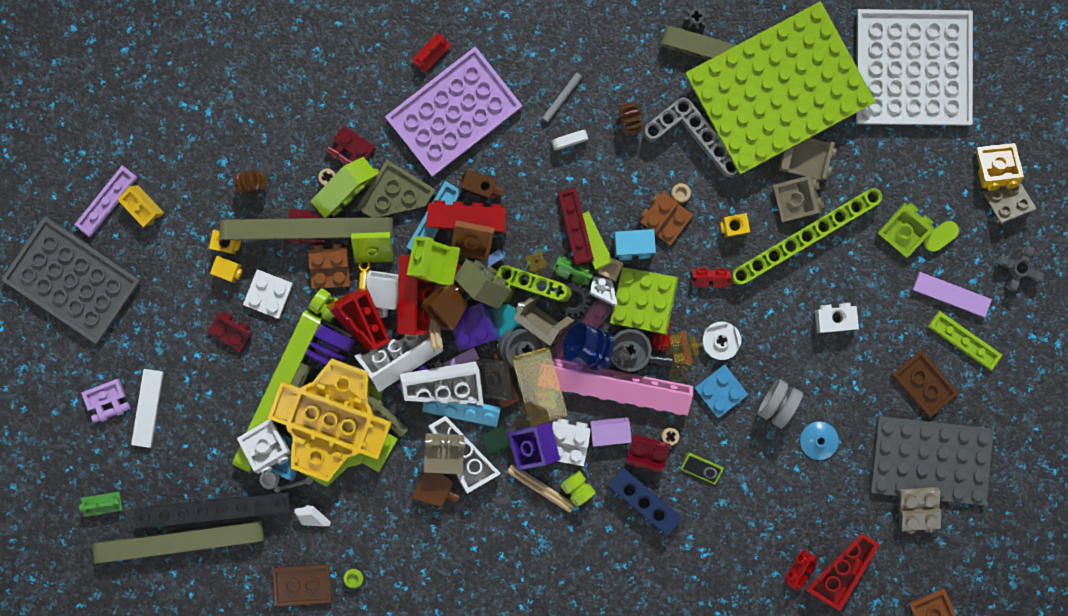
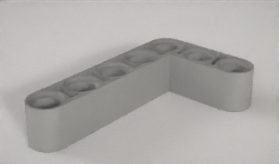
[644,98,738,177]

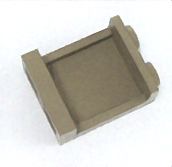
[778,138,836,181]
[513,295,574,346]

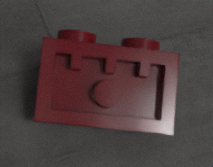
[207,311,253,352]
[627,434,670,472]

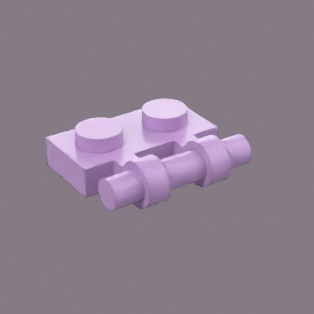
[82,379,130,423]

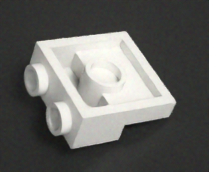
[552,418,591,466]
[237,419,291,474]

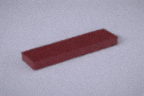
[558,188,594,265]

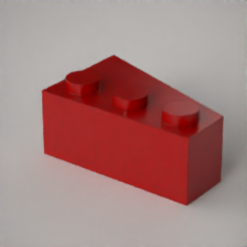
[326,289,390,350]

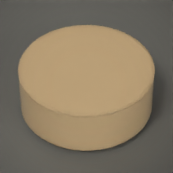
[671,183,691,203]

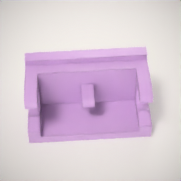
[590,417,631,447]

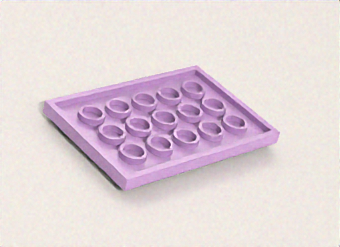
[385,46,523,177]

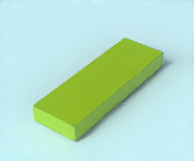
[583,211,613,271]

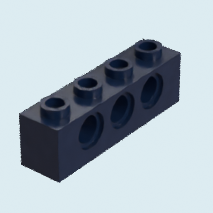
[608,467,682,535]

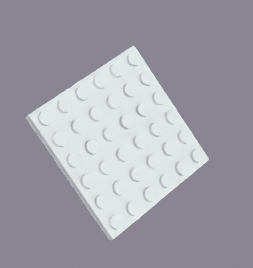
[856,9,973,126]

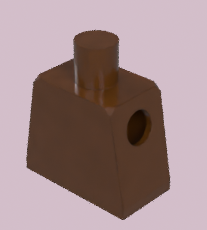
[458,169,504,199]
[420,282,467,330]
[412,472,461,507]

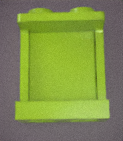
[407,236,460,286]

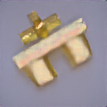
[669,330,703,365]

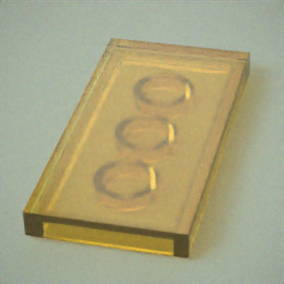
[512,347,568,426]

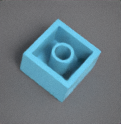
[613,229,656,261]

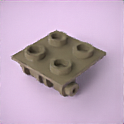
[983,183,1037,224]
[423,433,465,474]

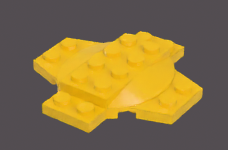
[268,359,392,482]

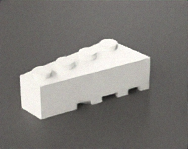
[428,416,501,493]

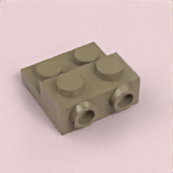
[773,175,824,222]
[898,487,941,534]

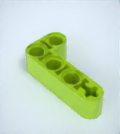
[496,266,571,303]

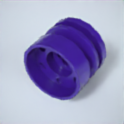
[305,323,356,366]

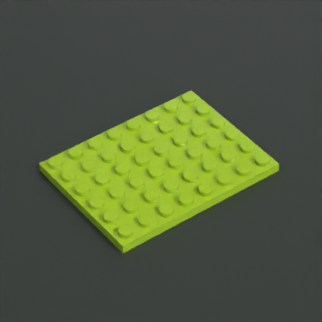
[685,1,876,175]

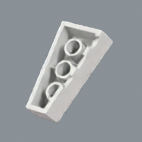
[355,330,444,392]
[399,361,483,405]

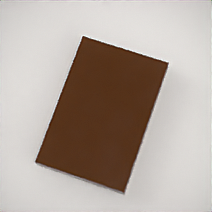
[891,350,959,418]
[272,564,333,607]

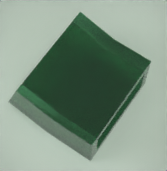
[481,426,511,457]

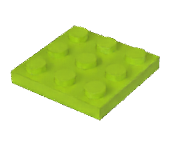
[610,267,679,335]

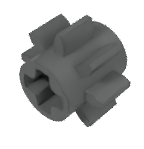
[684,5,708,31]

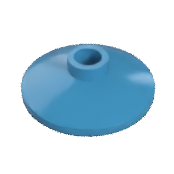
[800,422,839,460]

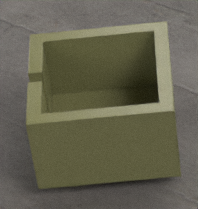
[454,259,512,309]

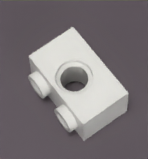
[815,303,859,333]

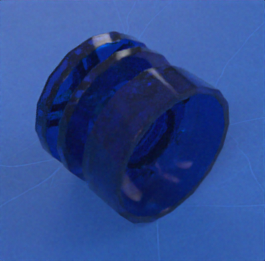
[563,322,614,371]

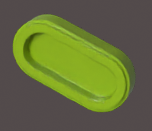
[923,221,959,252]

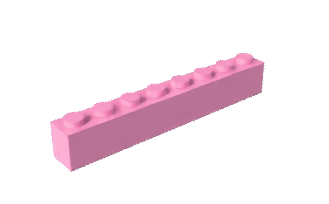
[537,357,693,415]

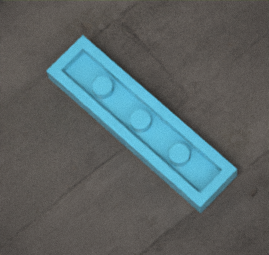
[406,181,461,250]
[422,401,501,427]

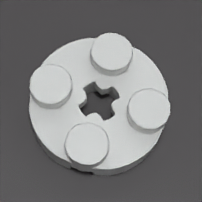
[702,322,741,360]

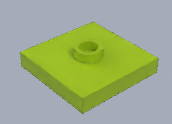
[351,232,394,263]

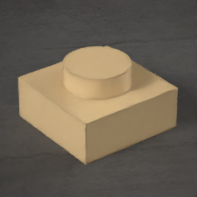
[598,258,624,281]

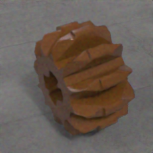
[618,102,643,135]
[234,170,267,194]

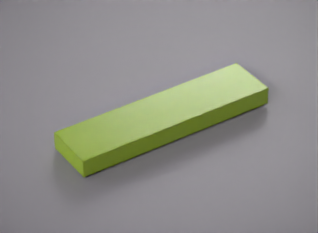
[927,311,1003,371]

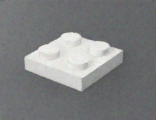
[243,269,294,319]

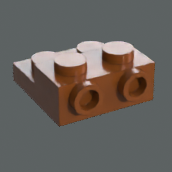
[640,191,693,246]
[451,221,494,261]
[308,244,351,289]

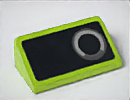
[680,452,724,485]

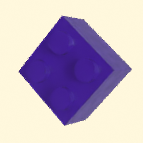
[452,303,501,351]
[508,422,561,470]

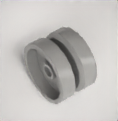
[757,379,803,429]

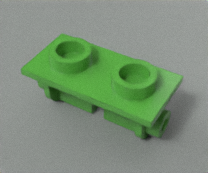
[553,256,594,286]
[79,492,123,517]

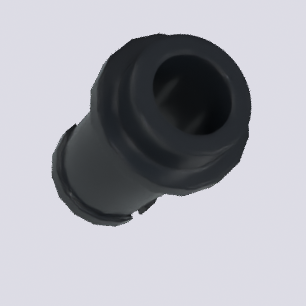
[648,354,673,369]

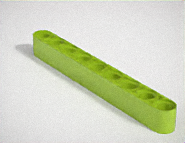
[731,188,882,285]
[232,310,323,473]

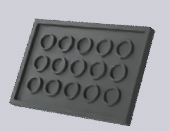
[1,216,141,344]
[870,416,994,505]

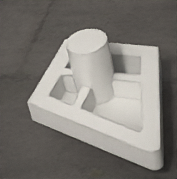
[590,276,617,306]
[295,505,331,526]

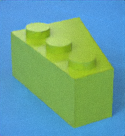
[311,157,378,218]

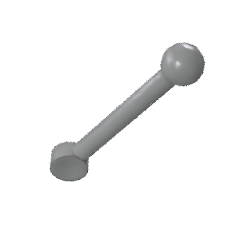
[322,319,352,339]
[274,477,313,493]

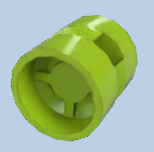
[308,288,338,323]
[560,470,596,507]

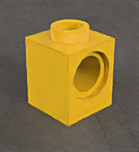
[720,213,750,238]
[209,230,241,254]
[210,256,243,283]

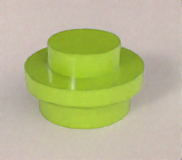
[344,569,363,588]

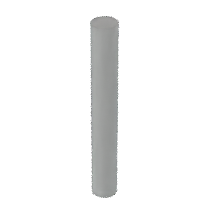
[542,72,582,122]

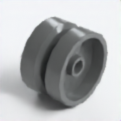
[498,327,546,371]
[608,329,652,372]

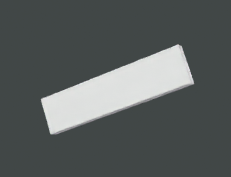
[131,369,164,448]

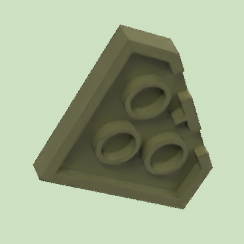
[357,160,436,218]

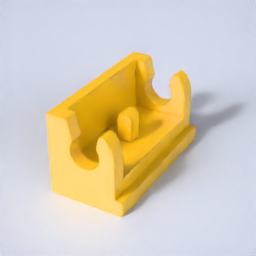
[117,185,164,227]

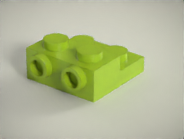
[878,202,934,258]

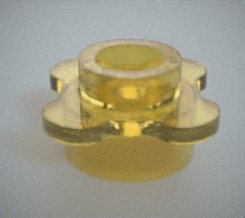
[525,250,547,272]

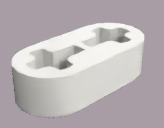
[551,130,588,150]

